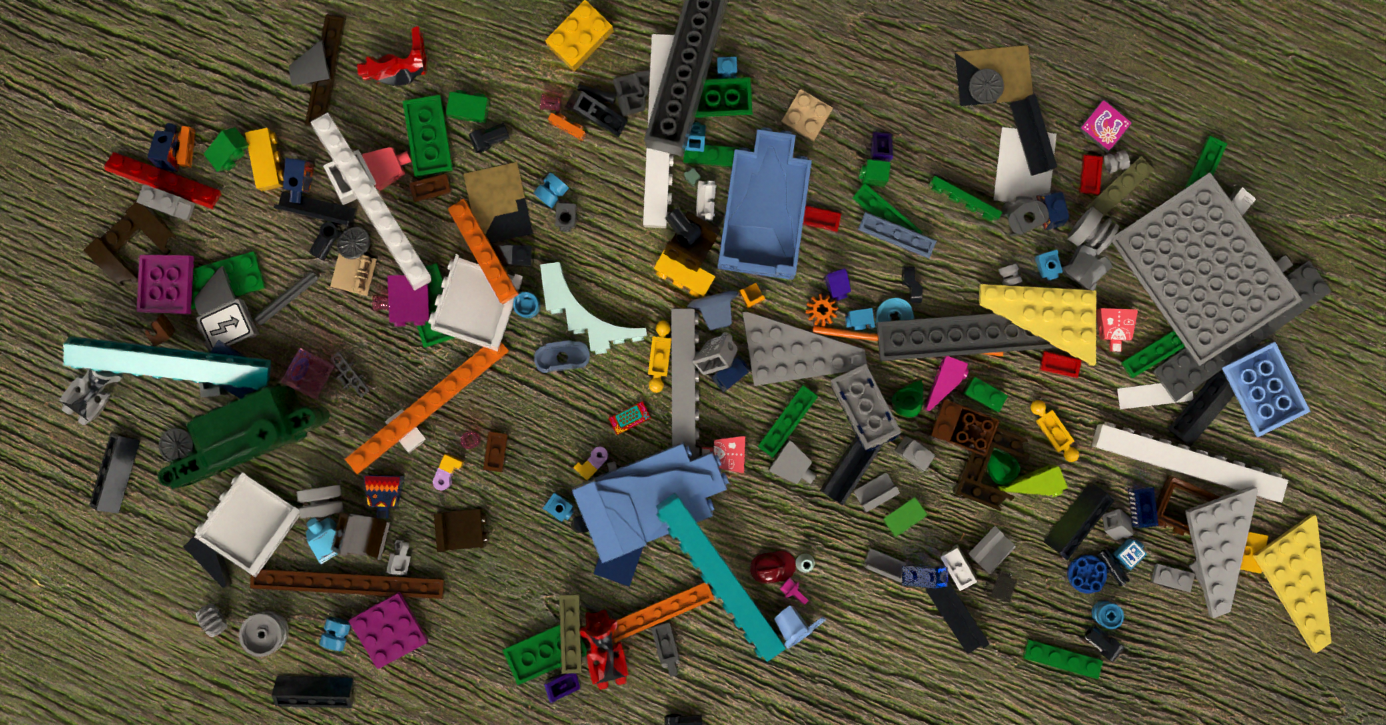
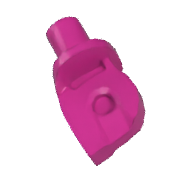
[780,578,809,605]

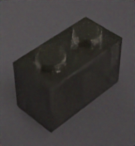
[983,568,1017,603]

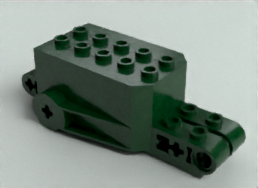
[158,384,330,489]

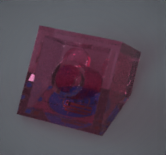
[281,347,335,400]

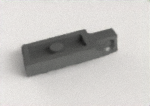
[651,621,680,677]

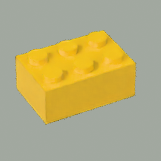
[545,0,614,72]

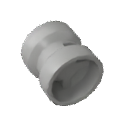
[1104,150,1130,173]
[998,264,1023,286]

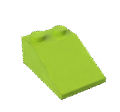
[997,465,1068,497]

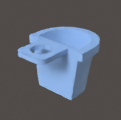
[774,606,827,649]

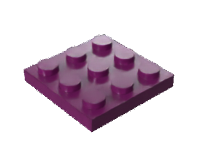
[137,255,194,314]
[348,591,429,670]

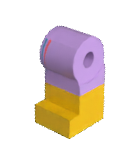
[573,447,608,481]
[433,453,465,491]

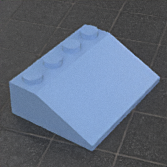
[1222,342,1310,437]

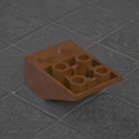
[929,399,1000,456]

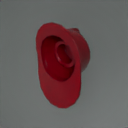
[750,551,796,584]

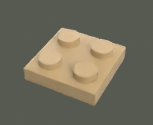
[781,89,833,142]

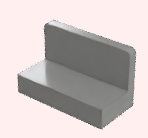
[854,473,900,512]
[969,526,1016,574]
[863,548,906,582]

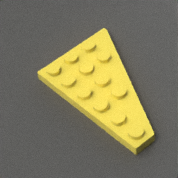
[979,284,1096,366]
[1253,514,1331,653]

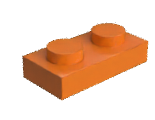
[548,113,586,141]
[176,126,196,168]

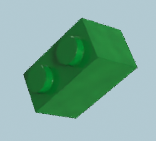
[446,90,490,124]
[204,127,249,172]
[858,159,891,187]
[961,377,1008,413]

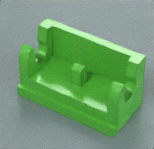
[883,497,927,538]

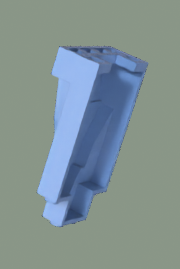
[718,128,812,280]
[572,442,729,563]

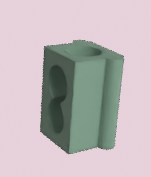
[684,168,701,187]

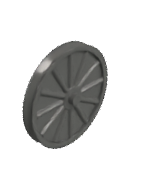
[969,69,1004,103]
[337,227,370,259]
[159,428,194,461]

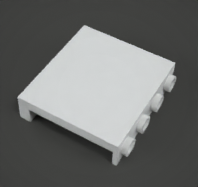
[429,254,523,351]
[195,472,300,577]

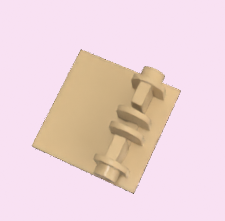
[330,253,377,296]

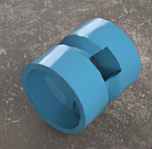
[533,172,569,209]
[513,292,541,318]
[1092,600,1124,629]
[319,617,351,651]

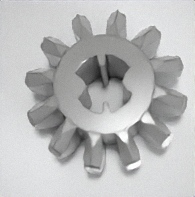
[196,603,228,637]

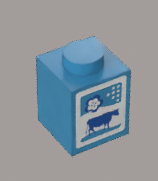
[1112,538,1147,570]

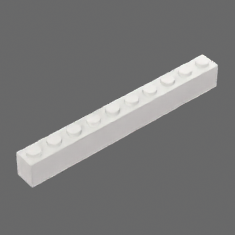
[643,34,675,228]
[311,113,431,291]
[1091,422,1288,502]

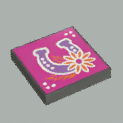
[1078,99,1133,153]

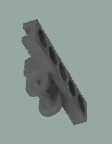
[330,352,370,397]

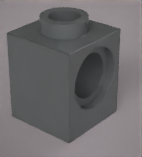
[555,203,577,232]

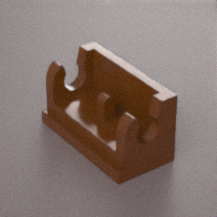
[145,313,176,346]

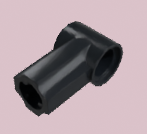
[469,123,510,153]
[665,207,702,248]
[309,222,341,261]
[1084,624,1125,663]
[664,714,702,725]

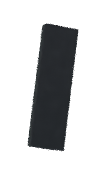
[1010,94,1057,176]
[273,191,357,228]
[1168,372,1235,447]
[820,429,885,505]
[89,432,140,514]
[1044,482,1114,560]
[926,577,990,654]
[272,676,354,708]

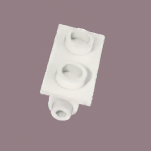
[696,181,717,221]

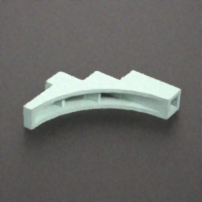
[540,262,647,355]

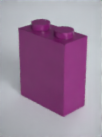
[387,275,430,327]

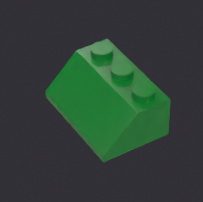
[695,77,753,118]

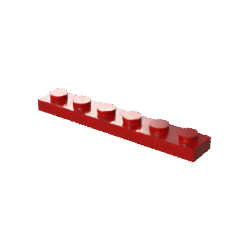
[104,152,221,209]

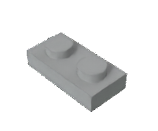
[1151,563,1195,592]

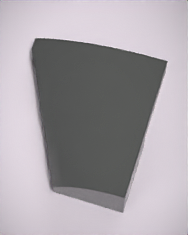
[289,40,331,86]
[613,70,650,117]
[194,266,237,316]

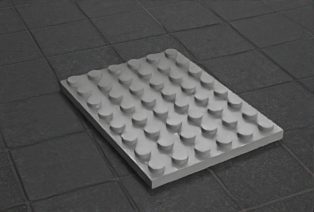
[1112,173,1302,366]

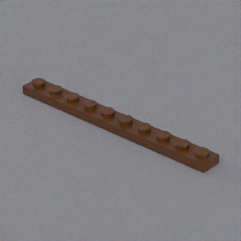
[250,569,445,599]

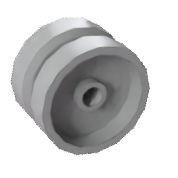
[296,485,344,518]
[239,610,289,657]

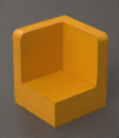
[739,283,766,309]

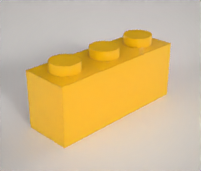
[245,128,284,191]
[654,249,715,298]

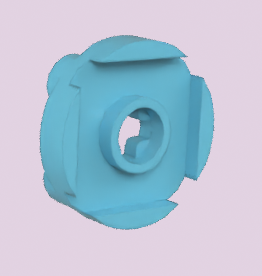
[875,298,914,325]

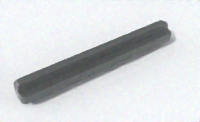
[254,271,318,325]

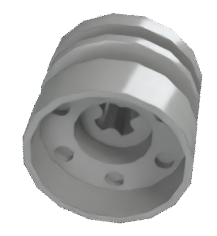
[1067,206,1119,257]

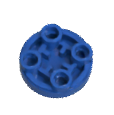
[1067,554,1107,594]

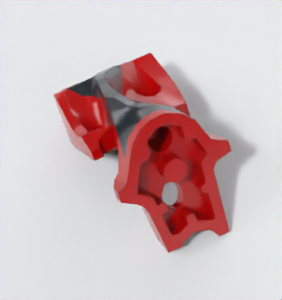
[357,26,427,86]
[579,609,629,690]

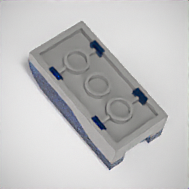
[831,364,901,451]

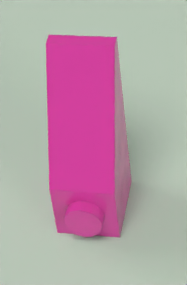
[923,356,969,411]

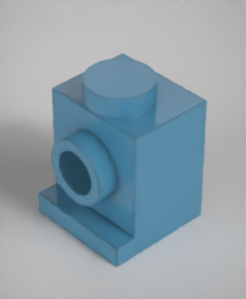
[717,57,737,79]
[686,122,706,152]
[1035,250,1063,280]
[845,308,875,330]
[543,492,574,522]

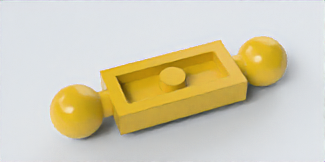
[648,320,672,393]
[1030,400,1079,462]

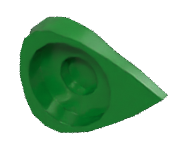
[892,379,924,417]
[987,448,1020,485]

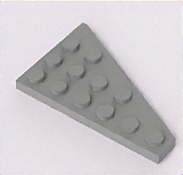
[743,312,867,386]
[1185,486,1258,618]

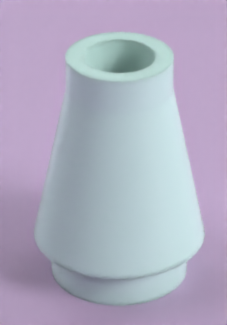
[796,553,815,573]

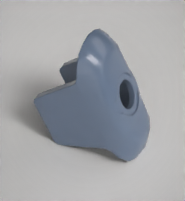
[687,290,740,331]
[534,341,590,373]

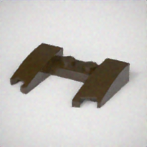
[84,201,176,286]
[953,427,1029,511]

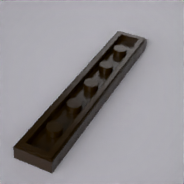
[305,14,346,128]

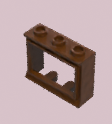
[1150,476,1221,540]

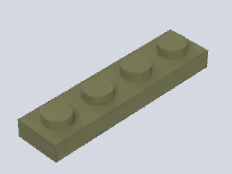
[1084,156,1154,218]
[559,594,582,674]

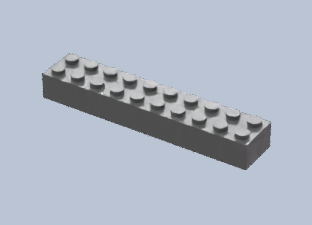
[644,0,728,157]

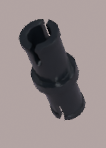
[577,81,617,104]
[1097,548,1130,587]

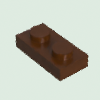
[409,174,452,203]
[483,431,508,472]

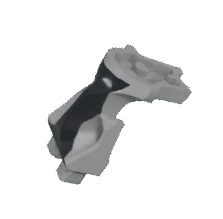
[59,368,124,425]

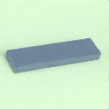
[858,212,937,259]

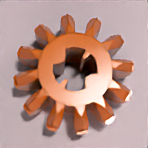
[805,294,838,327]

